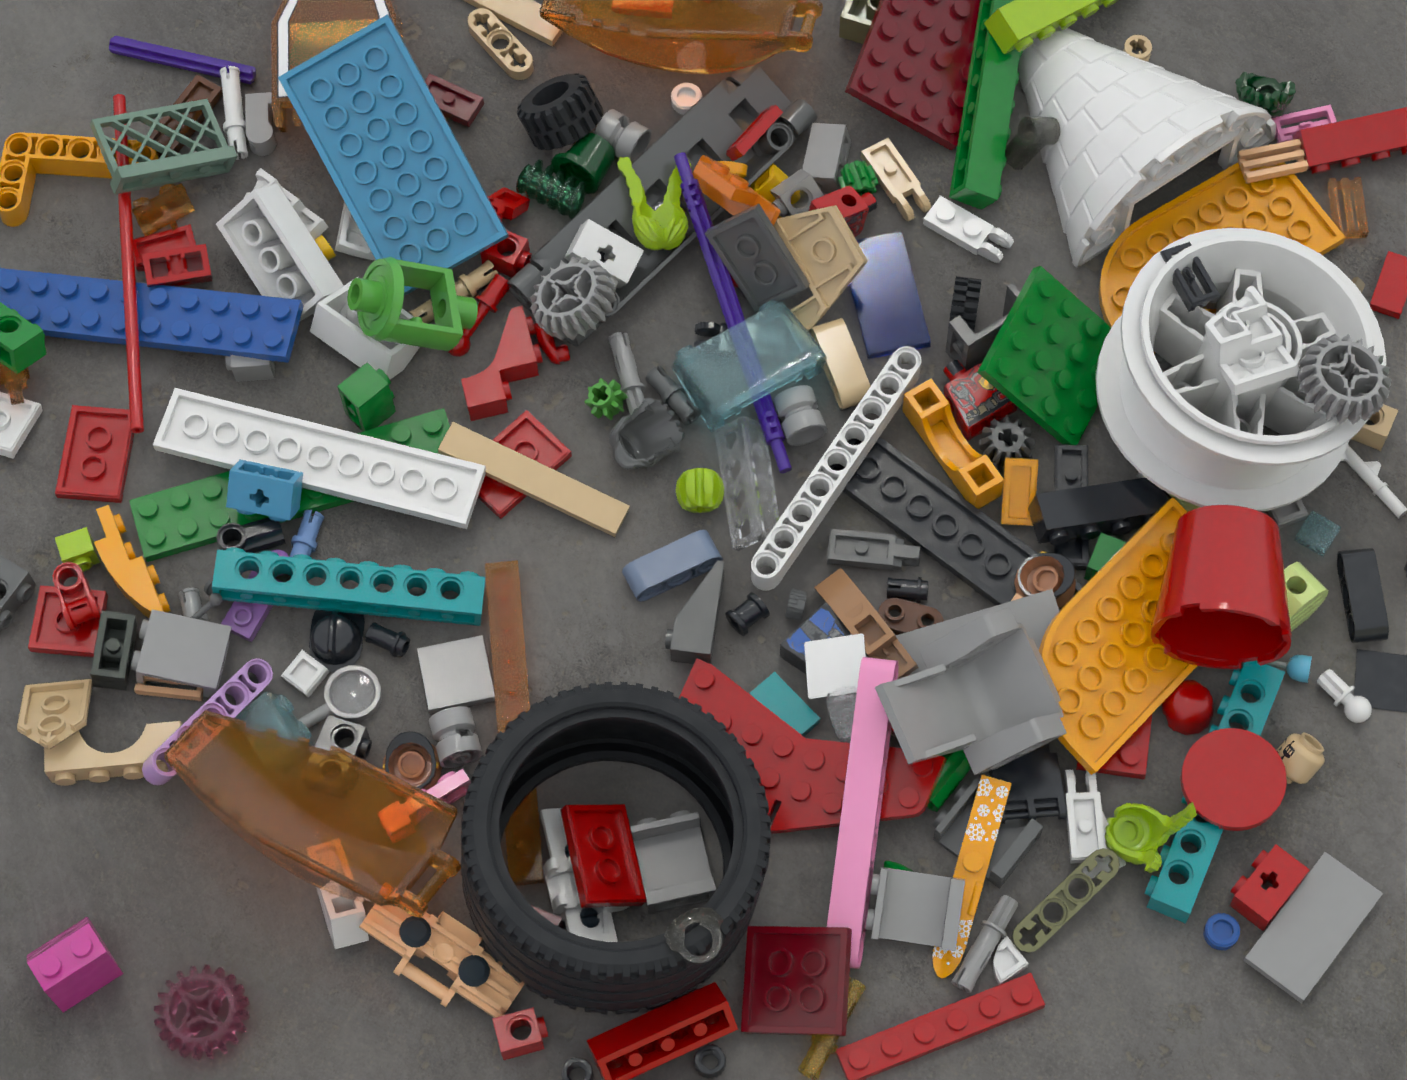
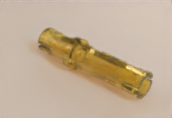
[797,977,866,1080]

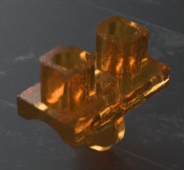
[132,183,195,236]

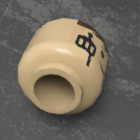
[1276,733,1325,784]

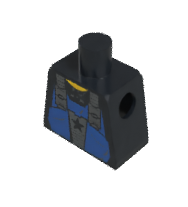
[780,602,851,675]

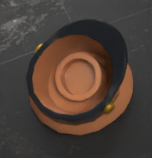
[1014,551,1076,608]
[382,731,442,797]

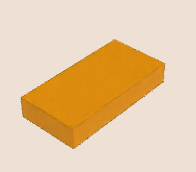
[1001,457,1038,526]

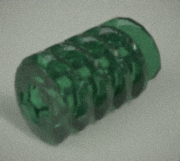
[516,159,586,219]

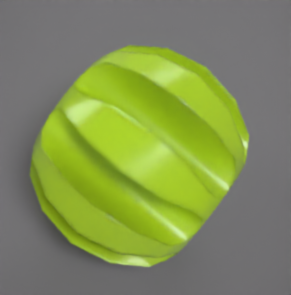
[675,468,724,513]

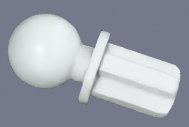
[1317,669,1372,723]

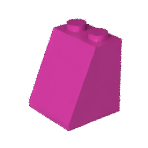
[27,917,123,1013]

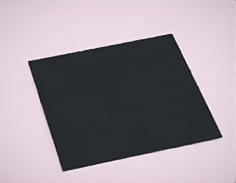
[1354,649,1407,712]

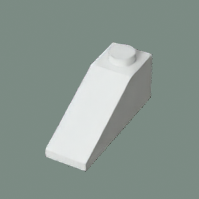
[307,841,369,949]

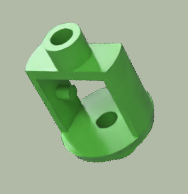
[347,257,478,351]

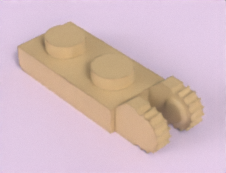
[861,138,931,221]

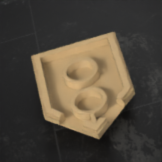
[17,679,93,750]

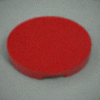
[1180,728,1287,831]

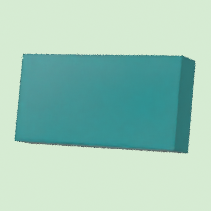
[750,671,821,736]

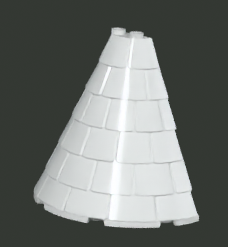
[1017,26,1276,268]

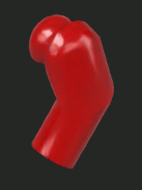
[534,323,570,365]

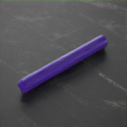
[109,36,256,84]

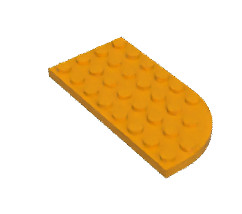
[1099,144,1346,354]
[1039,497,1197,775]

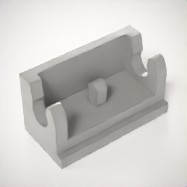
[802,123,851,193]

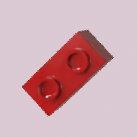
[142,244,213,287]
[1229,844,1310,931]

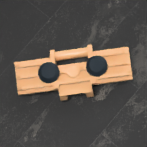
[359,886,525,1018]

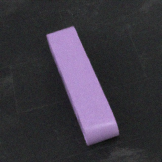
[142,658,273,785]

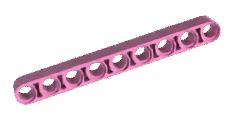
[827,657,899,969]

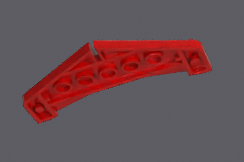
[679,658,947,834]

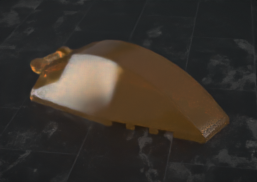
[539,0,823,74]
[164,710,461,918]

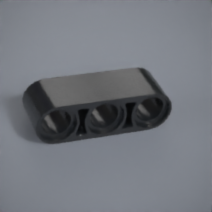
[1337,548,1389,643]

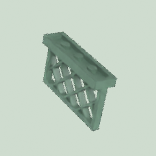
[90,99,238,195]

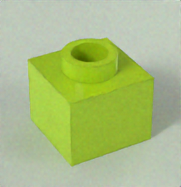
[55,527,101,572]

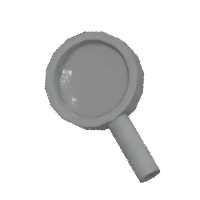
[292,665,382,734]

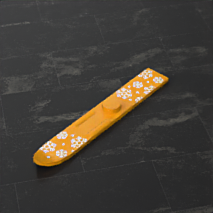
[932,775,1012,978]

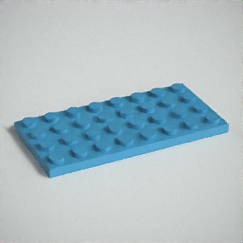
[278,14,509,296]

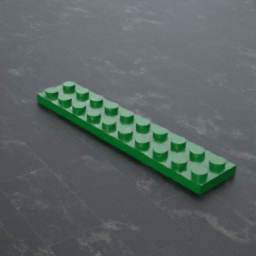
[129,408,450,562]

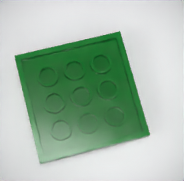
[977,266,1111,446]

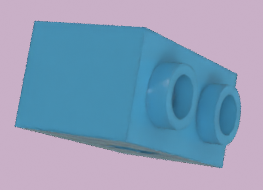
[226,459,303,521]

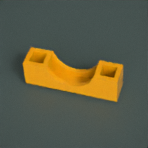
[902,378,1004,509]

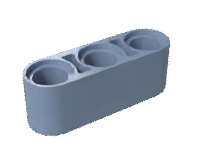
[622,530,723,602]

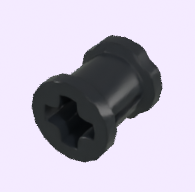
[725,592,770,636]

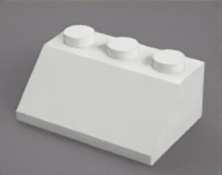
[310,277,420,379]

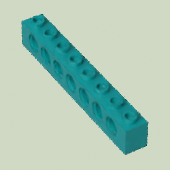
[212,547,486,626]
[1144,660,1285,924]

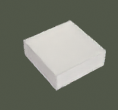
[281,650,330,698]

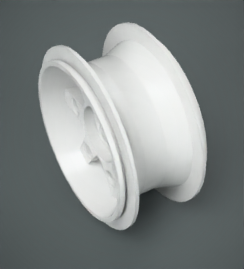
[1095,228,1386,512]

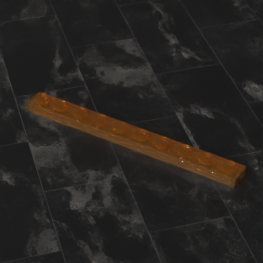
[485,560,545,886]

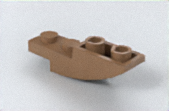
[814,568,919,679]

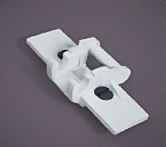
[540,808,629,942]

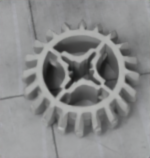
[530,257,616,341]
[1297,334,1392,425]

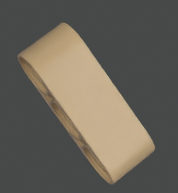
[811,318,871,410]

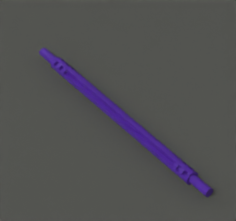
[674,152,792,473]

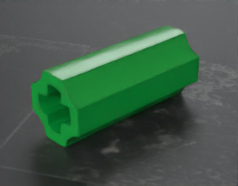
[927,750,971,812]

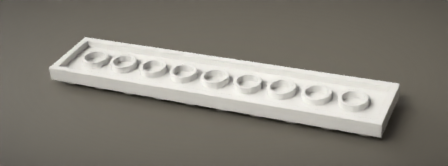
[153,388,486,529]

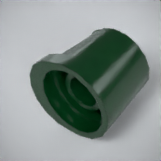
[551,132,616,194]

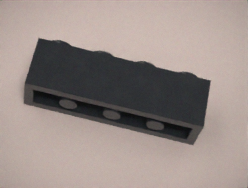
[1028,477,1168,545]

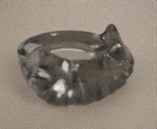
[665,907,724,963]

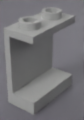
[131,609,232,698]
[630,810,716,915]
[865,867,965,951]

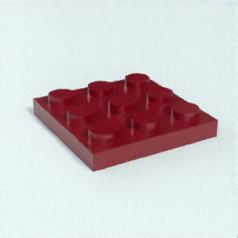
[741,926,852,1036]

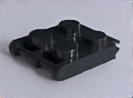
[989,743,1067,824]

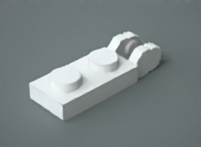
[923,195,1014,263]
[1064,770,1106,864]

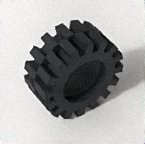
[949,276,982,333]

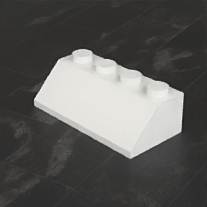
[216,183,344,321]

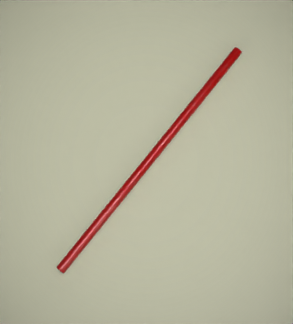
[113,94,144,433]

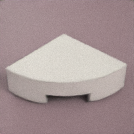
[993,936,1029,985]

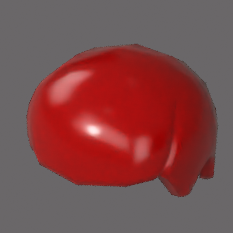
[1162,680,1214,735]

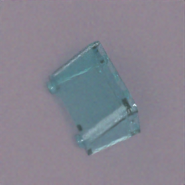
[672,300,827,433]

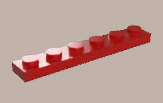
[835,973,1045,1080]

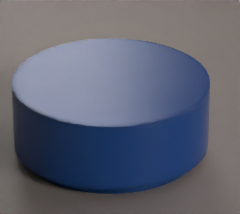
[1203,913,1240,950]

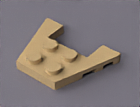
[774,205,868,337]

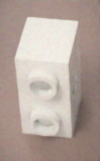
[564,219,644,289]

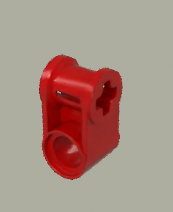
[52,562,101,631]

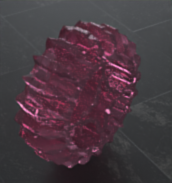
[154,964,250,1061]

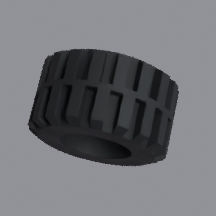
[517,73,604,150]

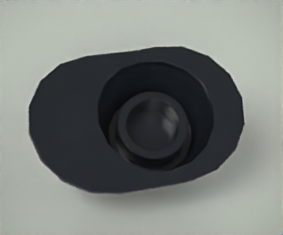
[309,610,365,673]

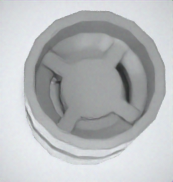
[594,109,652,163]
[773,385,827,446]
[429,706,483,768]

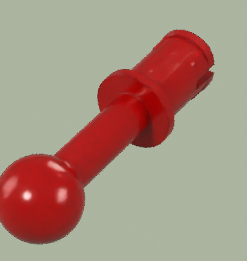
[448,274,511,357]

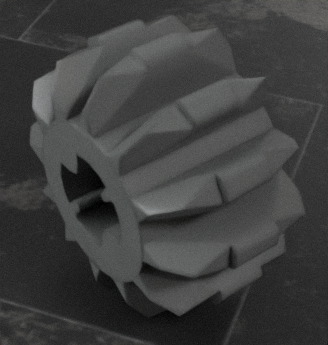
[979,415,1035,468]

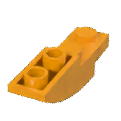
[94,505,171,618]

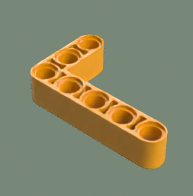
[0,132,159,227]

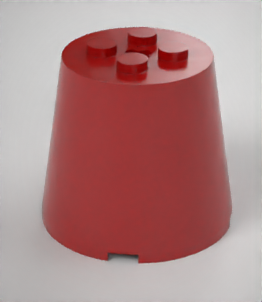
[1151,505,1292,669]

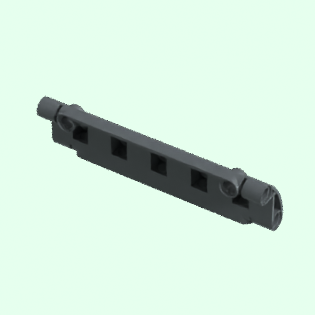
[507,59,817,347]

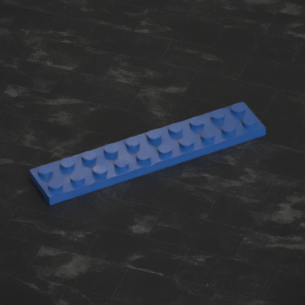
[0,268,304,363]

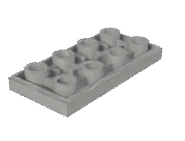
[1243,852,1383,1004]

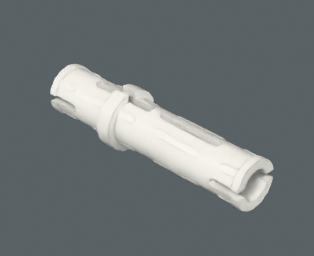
[220,66,248,160]

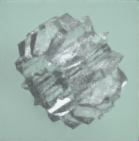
[826,686,857,742]

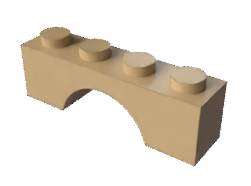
[44,721,188,786]

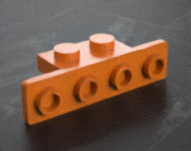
[693,155,780,226]

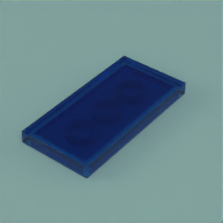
[849,231,931,359]

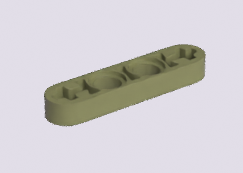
[1011,848,1120,953]

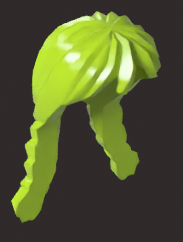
[617,157,691,251]
[1105,802,1197,873]

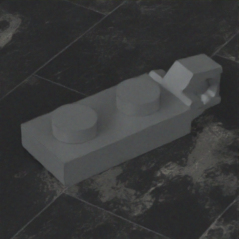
[827,528,921,570]

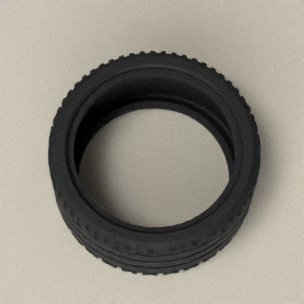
[461,682,771,1014]

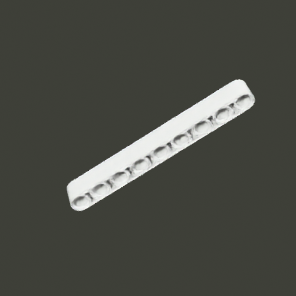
[751,346,921,591]

